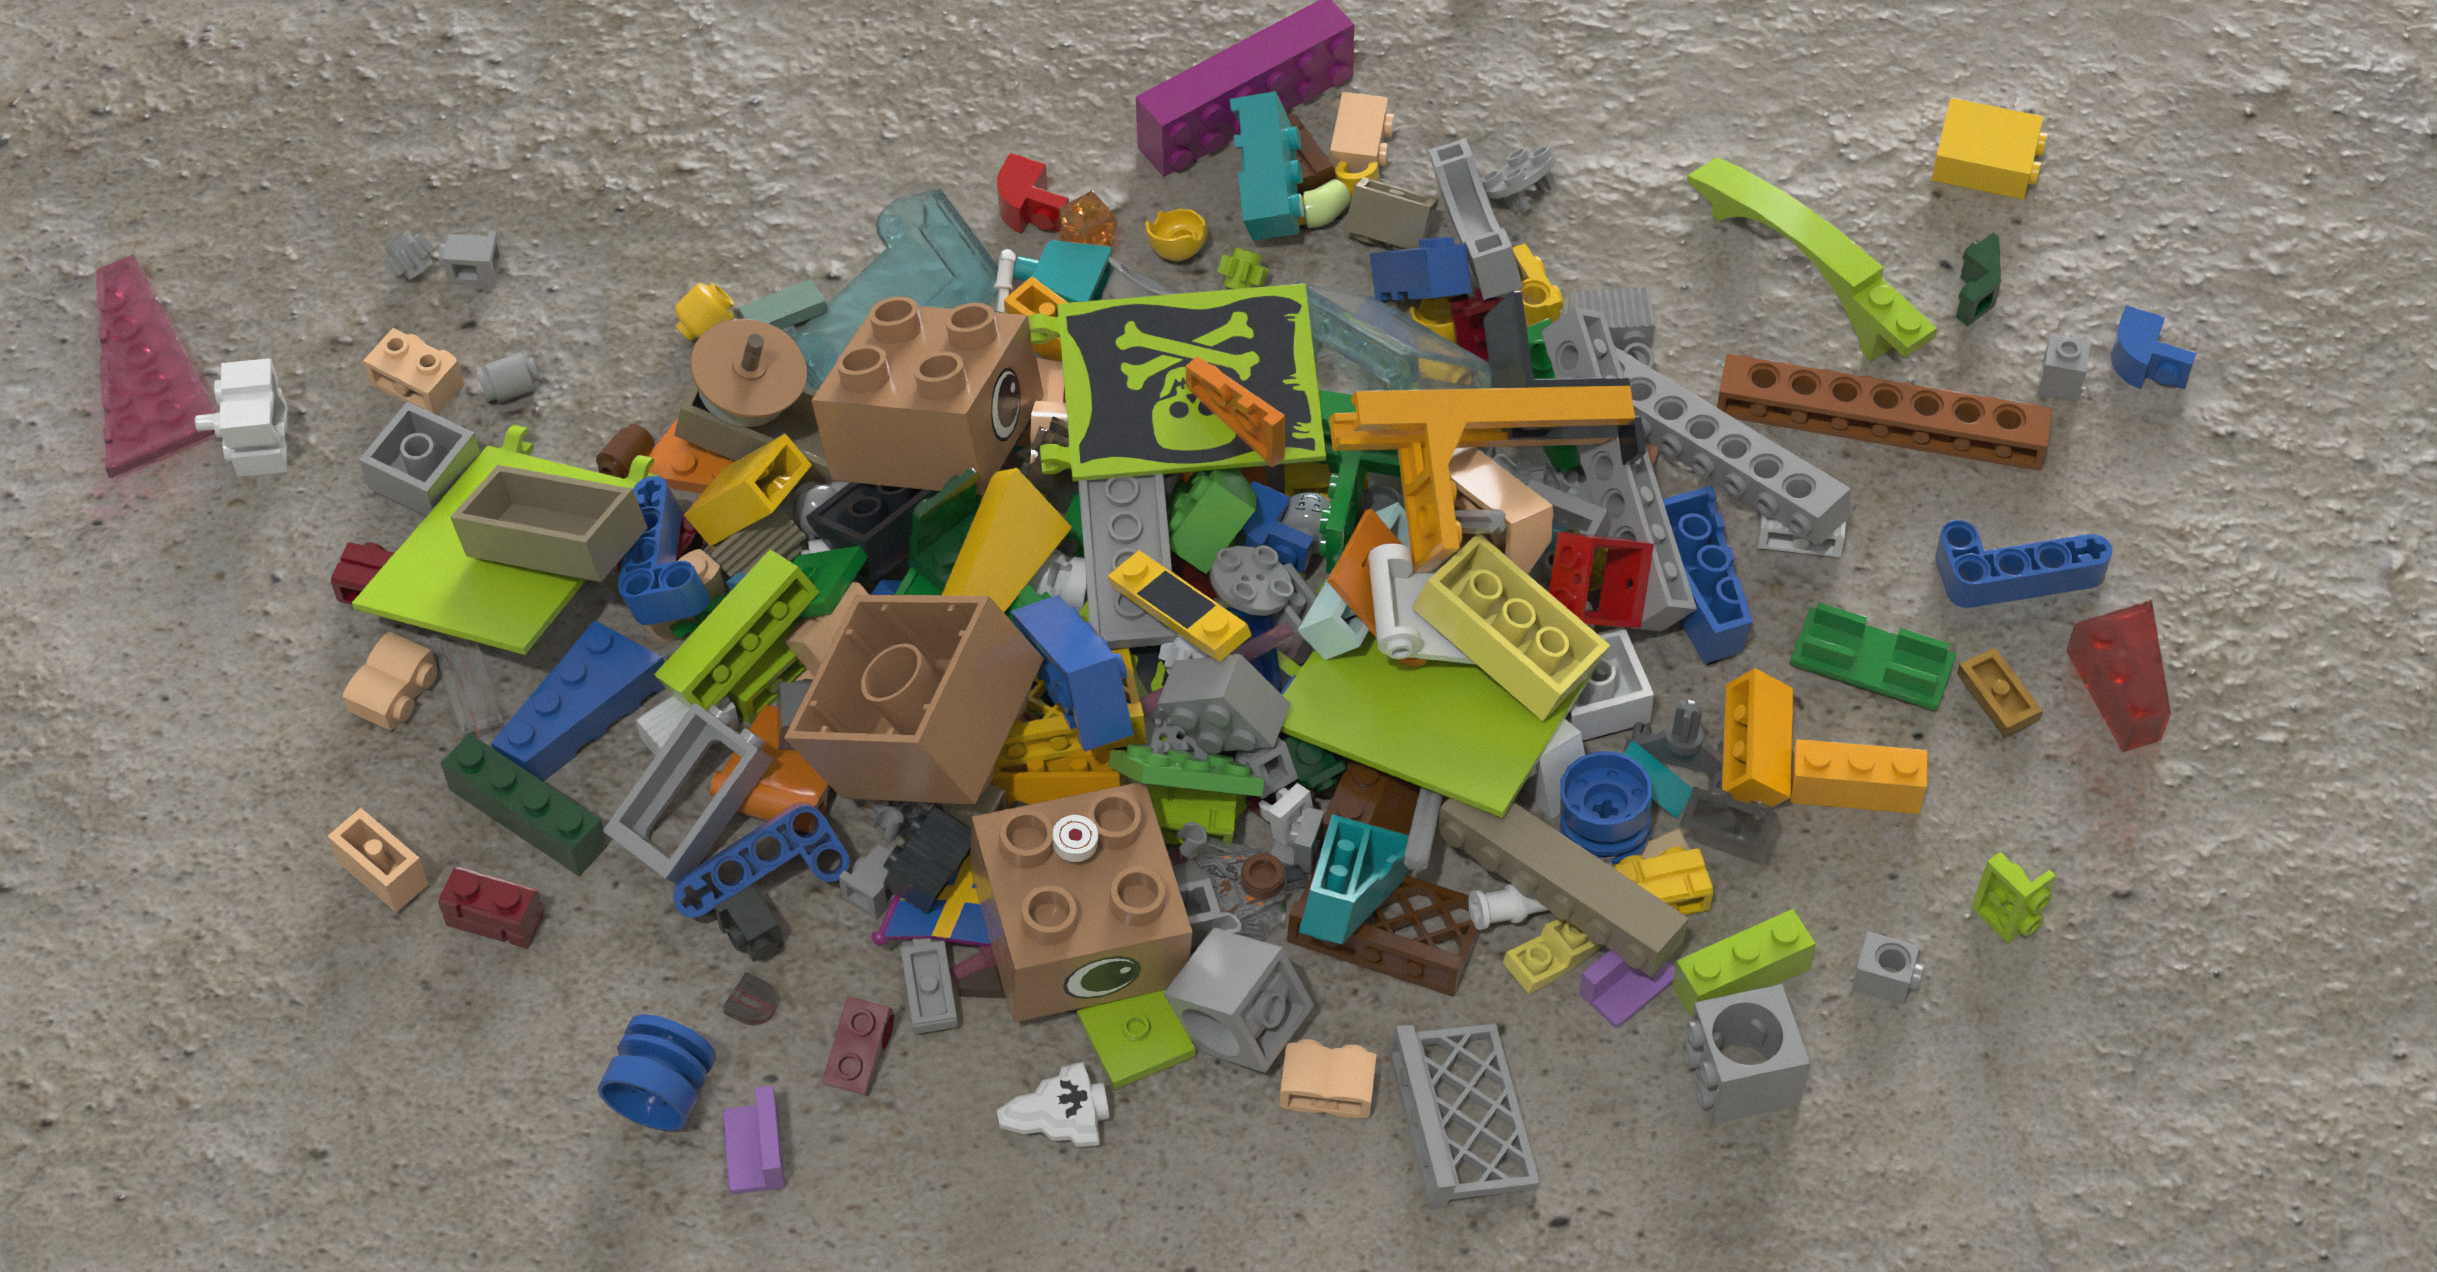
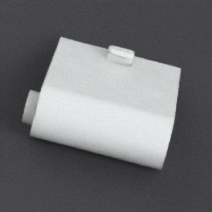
[1368,544,1476,664]

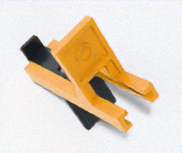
[1329,291,1646,573]

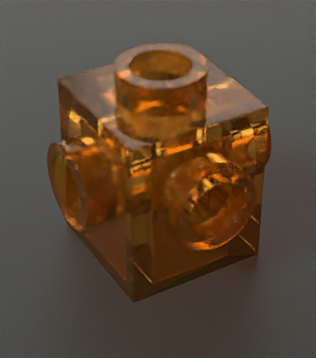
[1059,190,1118,247]

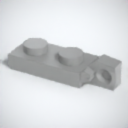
[900,939,958,1034]

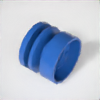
[1560,751,1652,867]
[597,1014,717,1132]

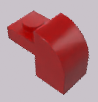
[997,153,1070,234]

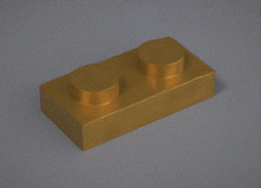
[1957,648,2043,737]

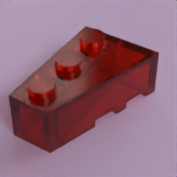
[2066,600,2171,753]

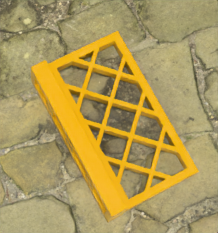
[994,647,1147,768]

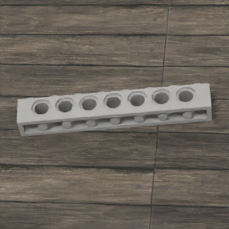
[1542,307,1697,631]
[1614,346,1851,546]

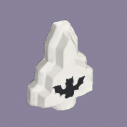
[997,1061,1109,1147]

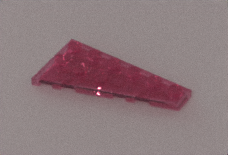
[96,255,217,479]

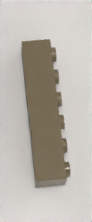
[1436,798,1689,977]

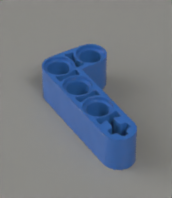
[618,476,710,625]
[1935,520,2113,608]
[672,802,850,917]

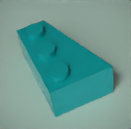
[1230,91,1304,241]
[1299,814,1409,944]

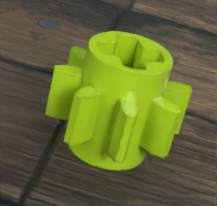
[1217,247,1269,289]

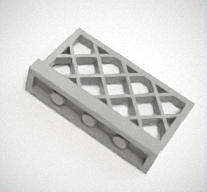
[1388,1023,1540,1209]

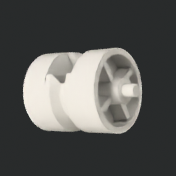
[1028,552,1088,612]

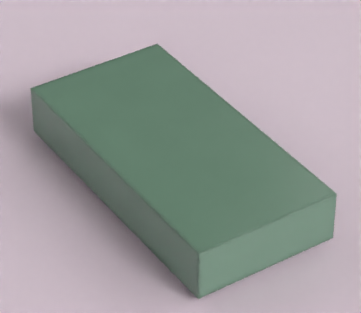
[738,279,828,330]

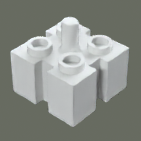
[195,358,288,477]

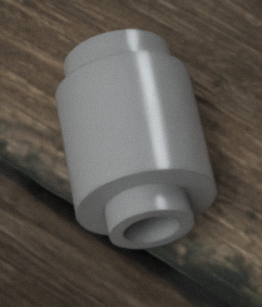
[476,352,540,403]

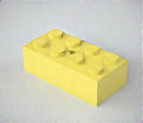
[1412,534,1610,721]

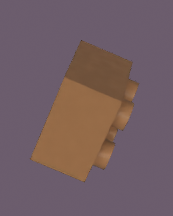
[784,595,1044,805]

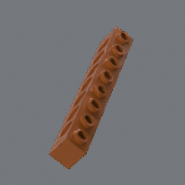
[1717,353,2053,471]

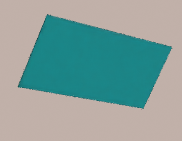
[1623,740,1695,819]

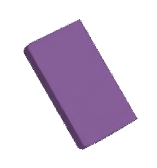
[1579,950,1675,1028]
[723,1086,785,1194]

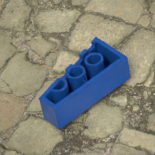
[491,620,665,782]

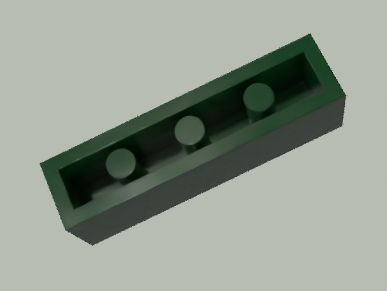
[440,733,608,877]

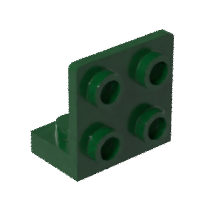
[908,467,979,592]

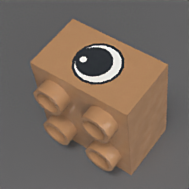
[811,297,1044,495]
[970,782,1193,1023]

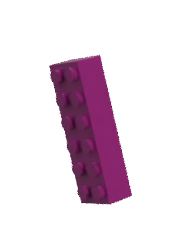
[1136,0,1355,177]

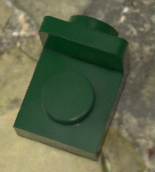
[1281,735,1347,792]

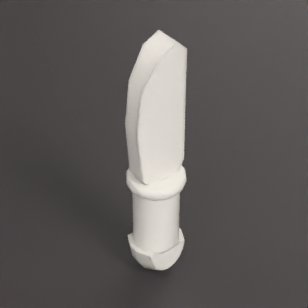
[994,249,1016,313]

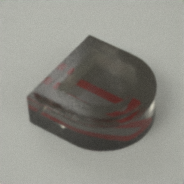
[722,972,777,1026]

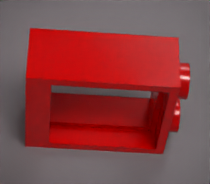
[1549,531,1654,628]

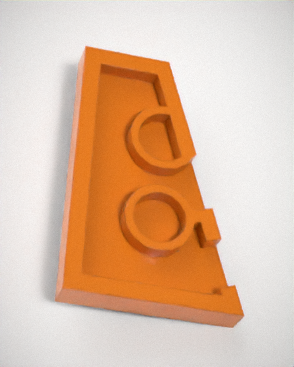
[1185,356,1285,468]

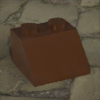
[1321,759,1420,849]

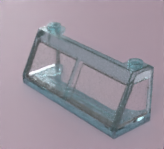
[1289,282,1493,391]

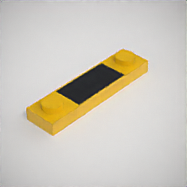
[1107,550,1252,662]

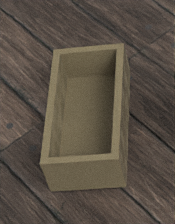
[674,382,833,487]
[450,465,647,582]

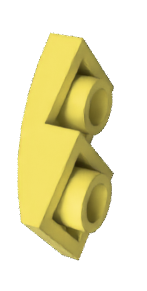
[1502,918,1603,994]

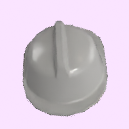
[1102,257,1184,300]

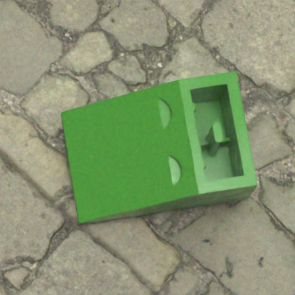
[1166,468,1257,574]

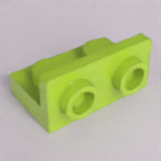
[1971,852,2056,944]

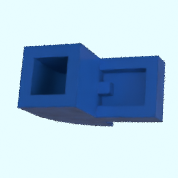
[2111,305,2196,389]
[1235,481,1314,573]

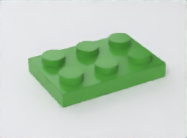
[1108,744,1265,797]

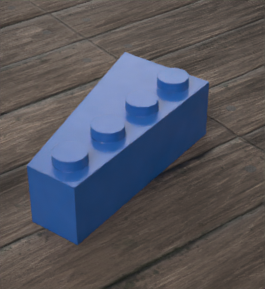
[1663,485,1753,663]
[1011,595,1134,751]

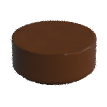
[1241,853,1285,899]

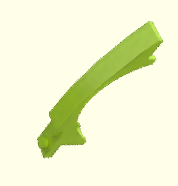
[1687,157,1937,362]

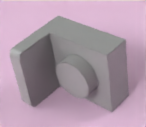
[1270,807,1324,874]

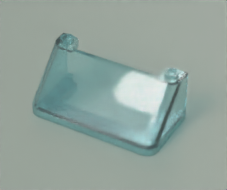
[782,188,998,391]

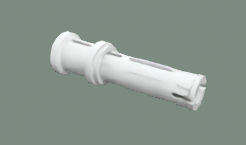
[1468,883,1549,930]

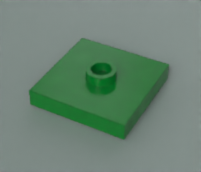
[792,546,868,619]

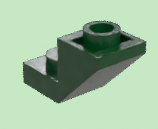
[1956,232,2001,327]

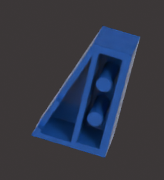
[1370,237,1472,301]

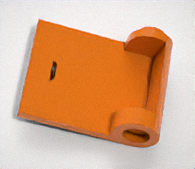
[1327,508,1443,667]
[709,704,831,834]

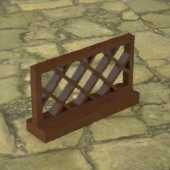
[1287,863,1480,997]

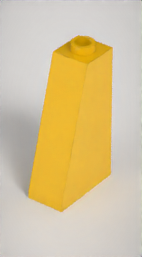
[942,468,1072,612]

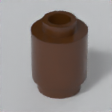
[596,424,655,479]

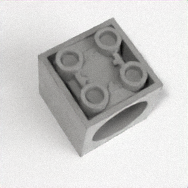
[1164,927,1314,1073]
[1682,984,1810,1124]

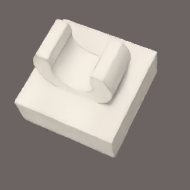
[1259,783,1313,846]

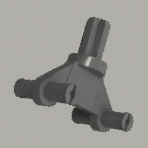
[1623,699,1725,802]

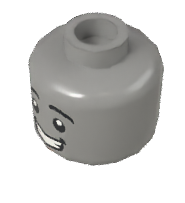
[1281,492,1330,554]

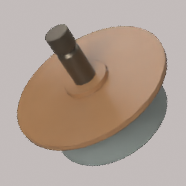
[690,319,807,427]

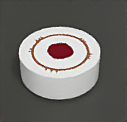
[1052,815,1098,862]

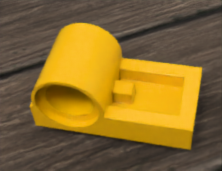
[1513,243,1564,327]

